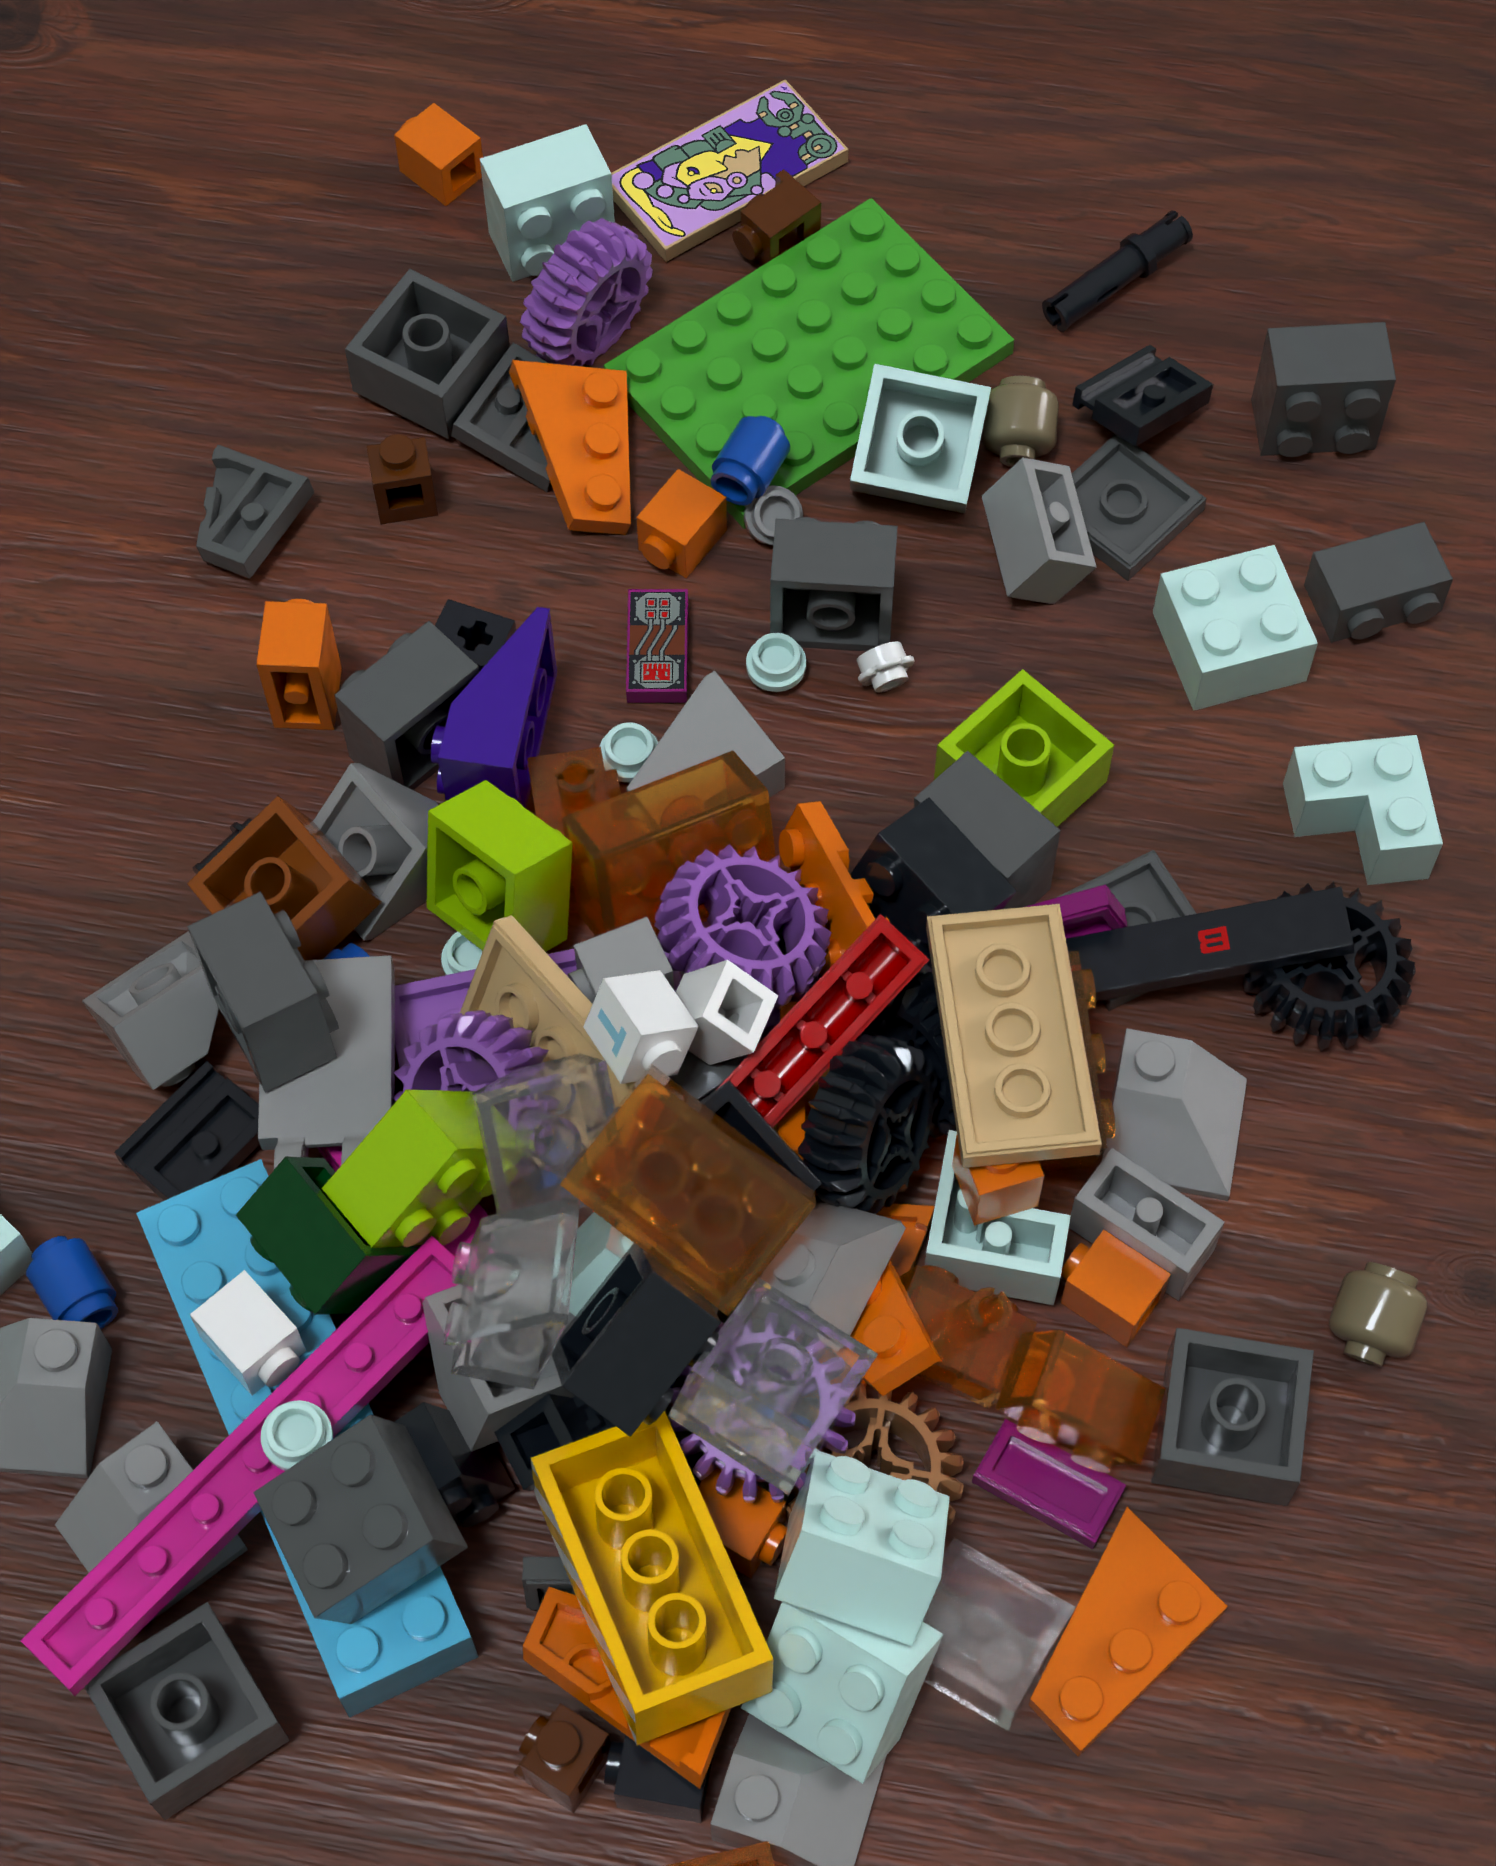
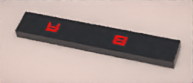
[1066,886,1355,1005]

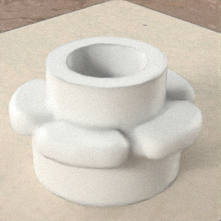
[856,641,915,693]

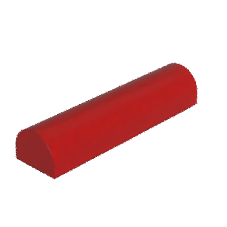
[716,914,930,1127]

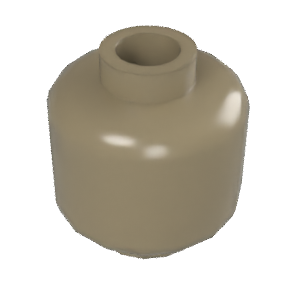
[981,376,1059,467]
[1329,1262,1428,1367]

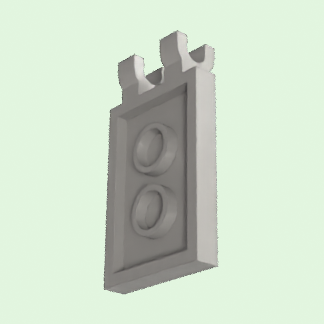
[258,955,395,1169]

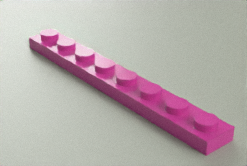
[20,1236,478,1696]

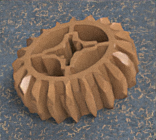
[781,1382,964,1525]

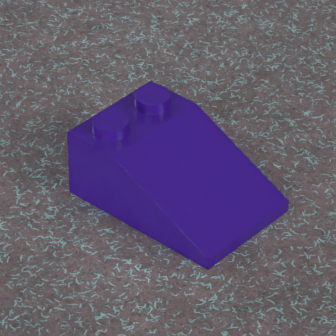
[431,607,557,808]

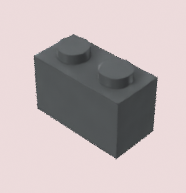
[1304,522,1453,643]

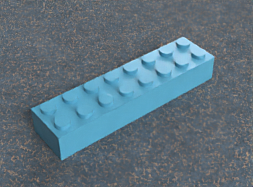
[136,1159,478,1718]

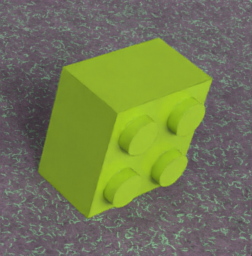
[934,669,1114,827]
[426,780,573,952]
[322,1089,526,1248]

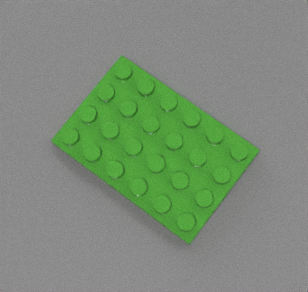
[603,198,1014,529]

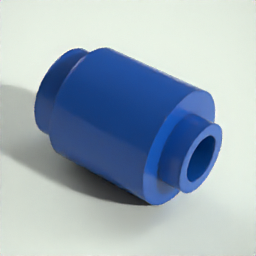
[711,416,790,506]
[26,1236,118,1329]

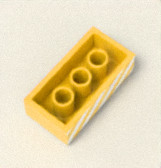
[531,1411,774,1745]

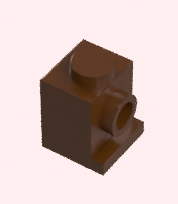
[732,169,821,266]
[366,434,438,525]
[514,1703,611,1813]

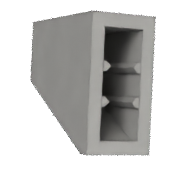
[624,671,785,862]

